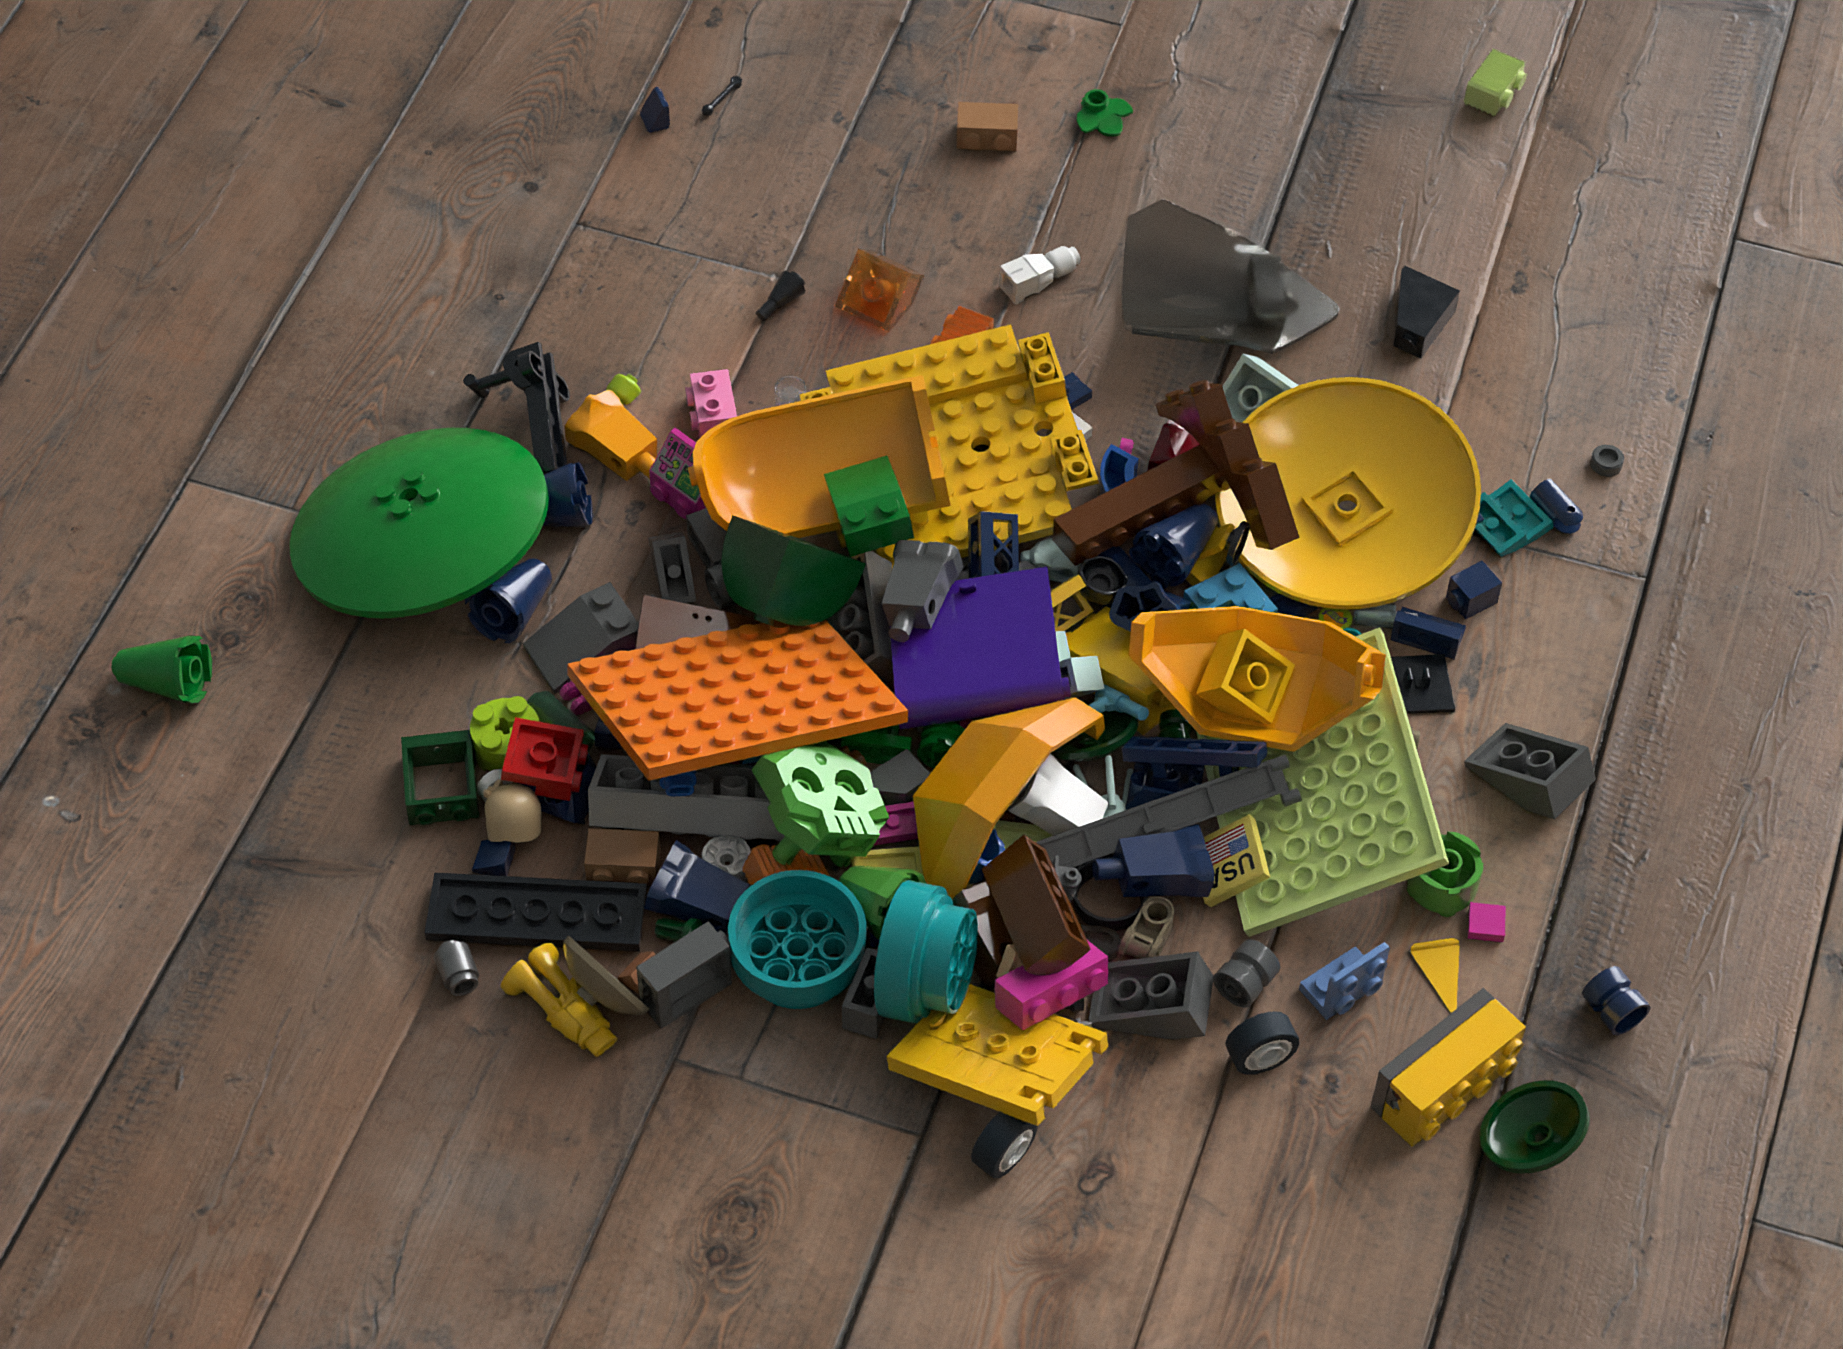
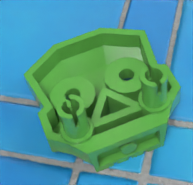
[751,741,889,867]

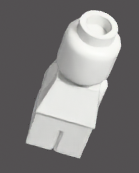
[999,246,1080,305]

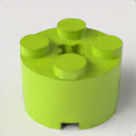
[470,696,539,771]

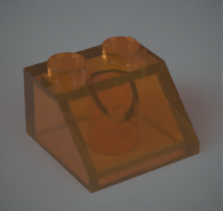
[835,249,925,332]

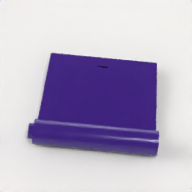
[890,567,1071,730]

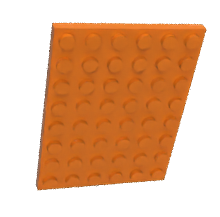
[567,619,908,781]

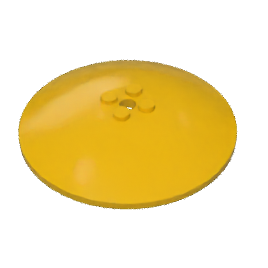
[1215,377,1481,610]

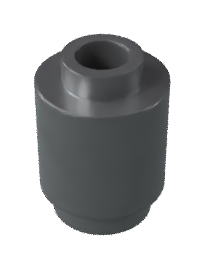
[434,940,479,996]

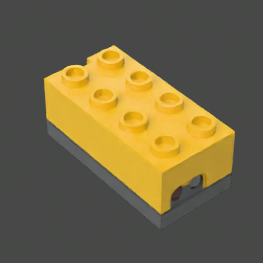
[1370,988,1526,1147]

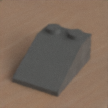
[523,582,639,694]
[1464,723,1596,819]
[1088,951,1214,1040]

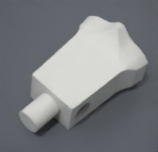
[1008,754,1109,836]

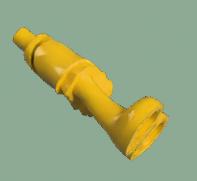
[500,943,617,1057]

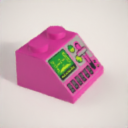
[649,428,706,519]

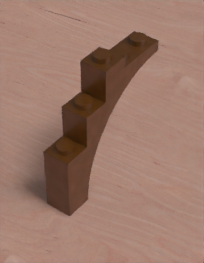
[1155,380,1300,550]

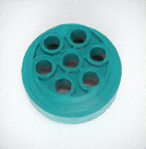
[728,870,866,1009]
[874,880,978,1024]

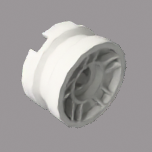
[702,835,751,882]

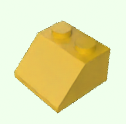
[1196,629,1295,724]

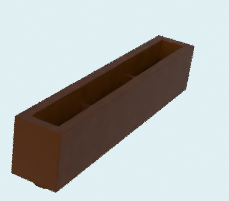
[1052,445,1230,566]

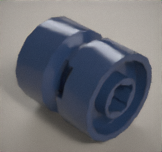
[1582,966,1651,1035]

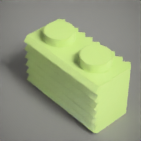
[1464,49,1527,116]

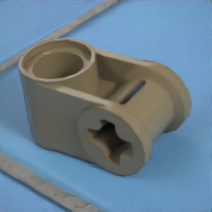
[1118,896,1174,959]

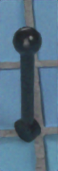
[702,76,742,116]

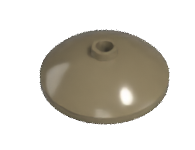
[563,935,649,1015]

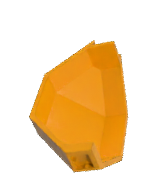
[1129,606,1386,752]
[913,697,1105,899]

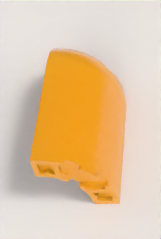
[688,375,951,538]

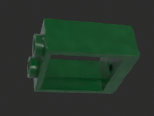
[401,730,479,825]

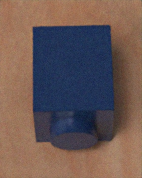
[1446,561,1502,619]

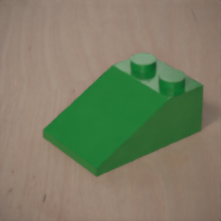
[824,456,914,557]

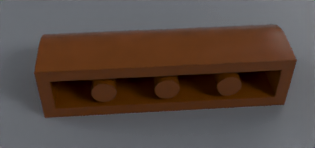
[981,834,1091,975]

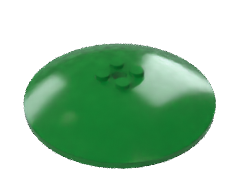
[289,428,549,618]

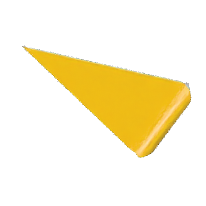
[1410,938,1460,1013]

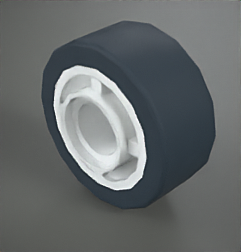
[1225,1011,1300,1075]
[971,1111,1038,1179]

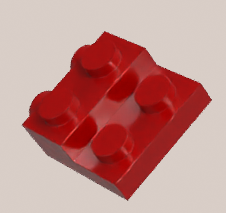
[501,717,589,801]

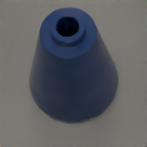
[543,462,593,527]
[465,558,552,643]

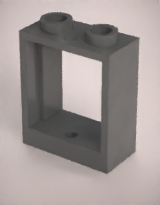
[636,922,733,1029]

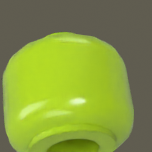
[606,374,641,404]

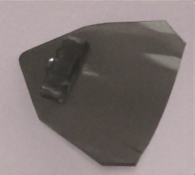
[1121,199,1339,354]

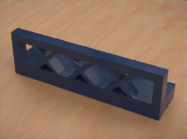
[968,511,1019,578]

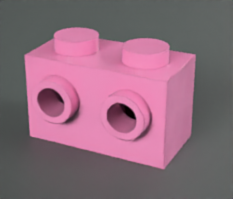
[685,369,737,439]

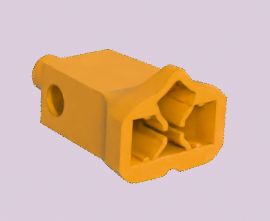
[565,390,657,481]

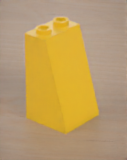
[1066,606,1176,735]

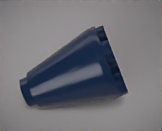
[1129,504,1218,589]

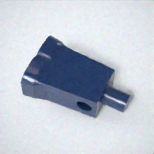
[1109,582,1191,632]
[1092,824,1214,897]
[644,840,749,935]

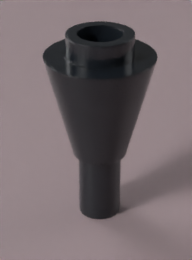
[756,271,806,321]

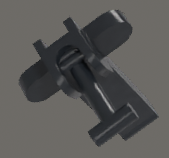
[463,342,570,475]

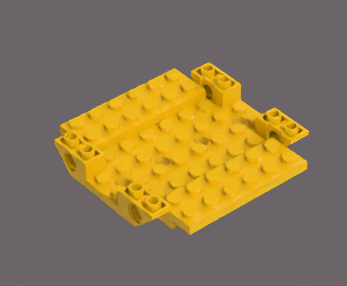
[799,324,1099,567]

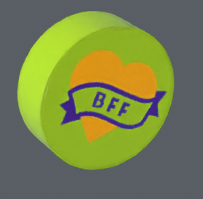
[1318,608,1352,629]

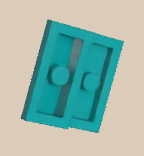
[1474,479,1554,557]

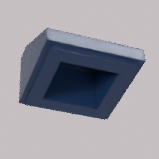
[640,87,670,133]
[472,839,516,876]

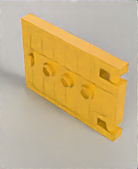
[887,984,1108,1126]

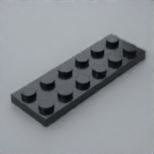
[425,872,647,952]

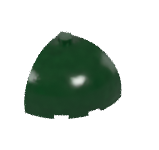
[722,515,866,626]

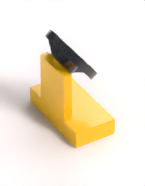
[1186,521,1251,586]

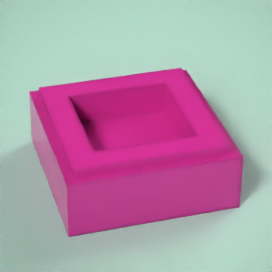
[1467,902,1506,942]

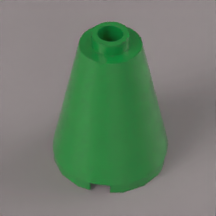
[111,635,212,704]

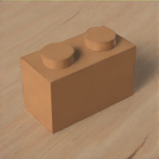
[957,102,1018,151]
[584,828,661,886]

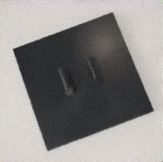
[1391,654,1455,714]

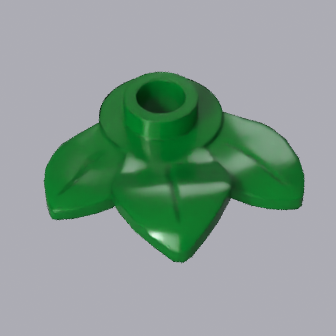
[1077,89,1134,137]

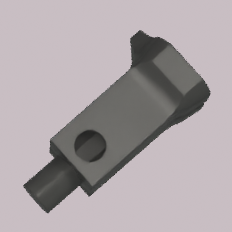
[882,540,964,642]

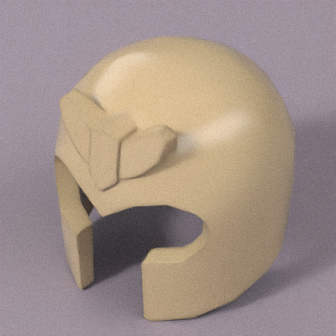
[483,779,541,843]

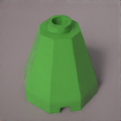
[839,866,927,940]

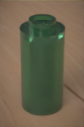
[527,691,595,751]

